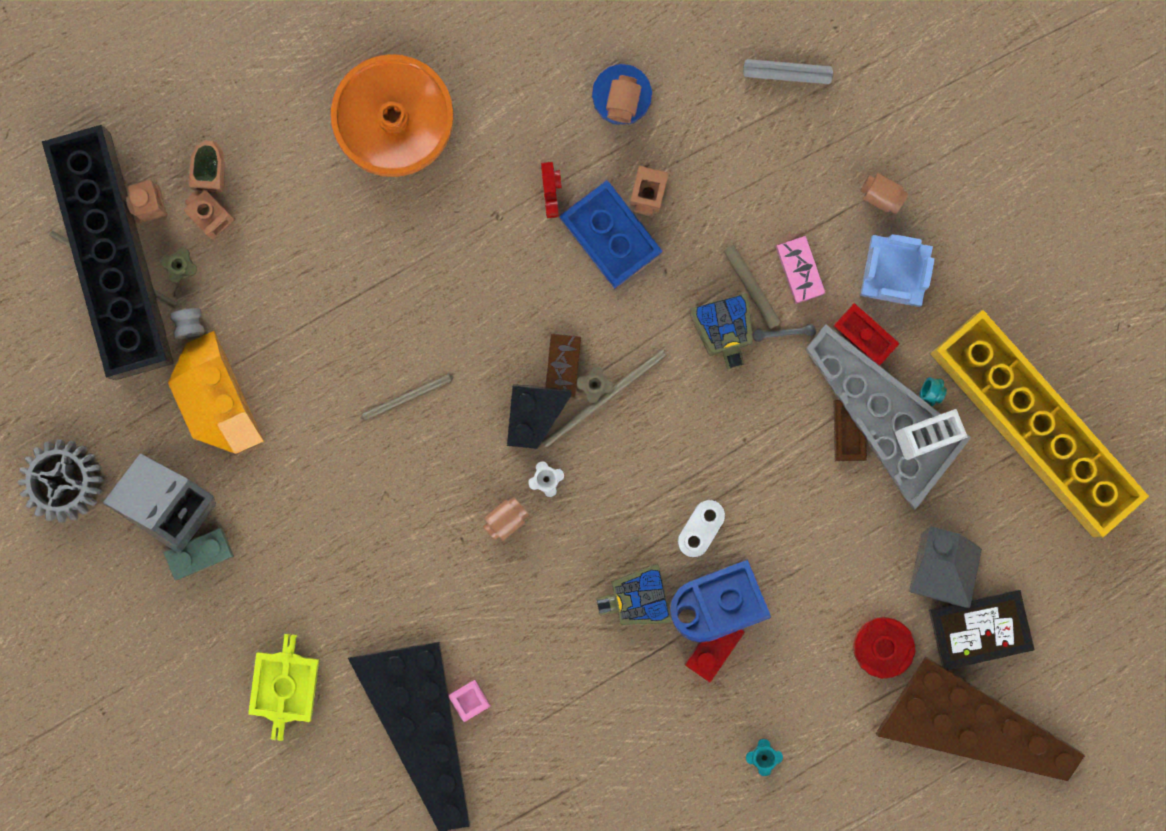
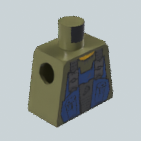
[689,293,753,369]
[596,564,671,625]

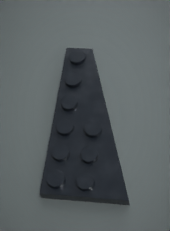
[348,642,470,831]

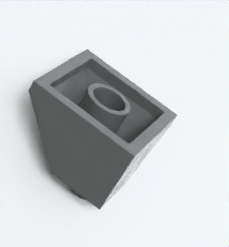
[909,526,982,608]

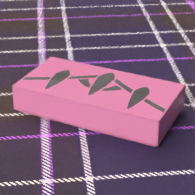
[776,236,825,304]

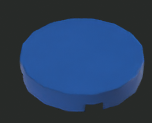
[592,64,652,125]

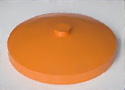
[331,54,454,177]

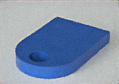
[670,560,771,642]

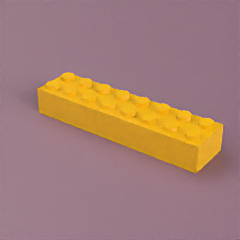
[930,310,1149,537]

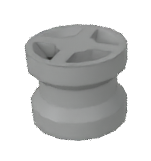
[170,308,205,339]

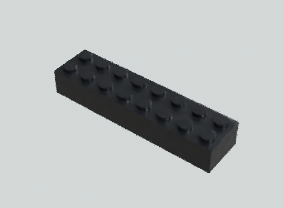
[42,125,174,381]

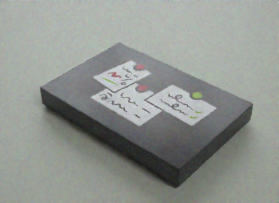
[929,590,1035,670]

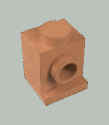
[630,166,669,216]
[126,180,167,224]
[183,190,235,240]

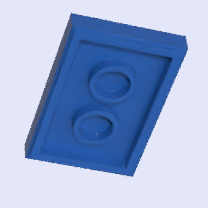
[559,180,663,289]

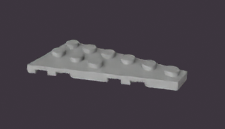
[805,324,971,510]

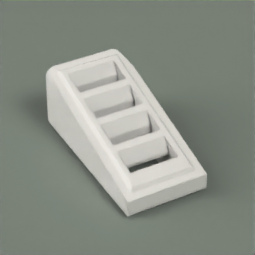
[895,409,968,460]

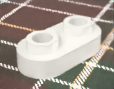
[678,500,725,557]

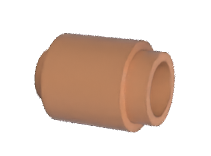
[606,75,642,123]
[860,173,908,214]
[483,497,529,541]

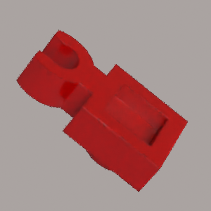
[541,162,562,218]

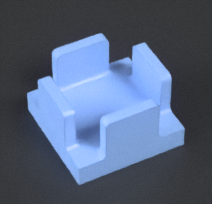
[860,234,934,307]

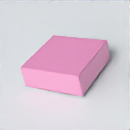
[448,679,491,722]

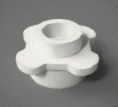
[529,461,564,497]

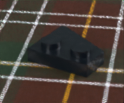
[507,384,572,449]

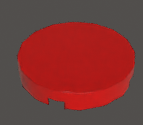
[853,617,916,679]

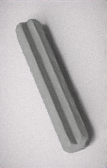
[743,59,833,84]

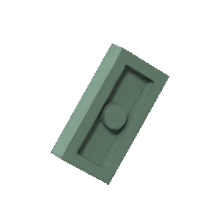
[163,528,234,581]

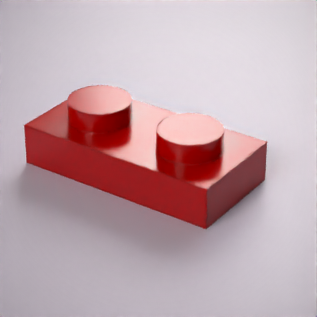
[832,303,900,366]
[684,630,745,683]

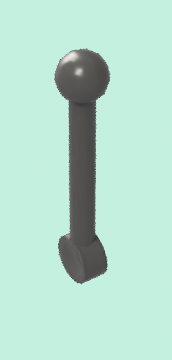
[752,324,816,342]

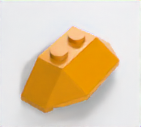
[168,331,264,454]

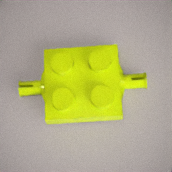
[248,634,319,741]

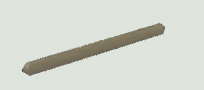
[360,374,453,420]

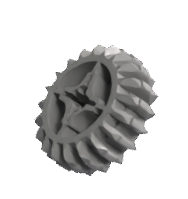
[17,439,104,522]

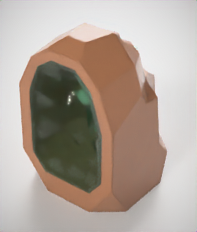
[189,141,225,193]

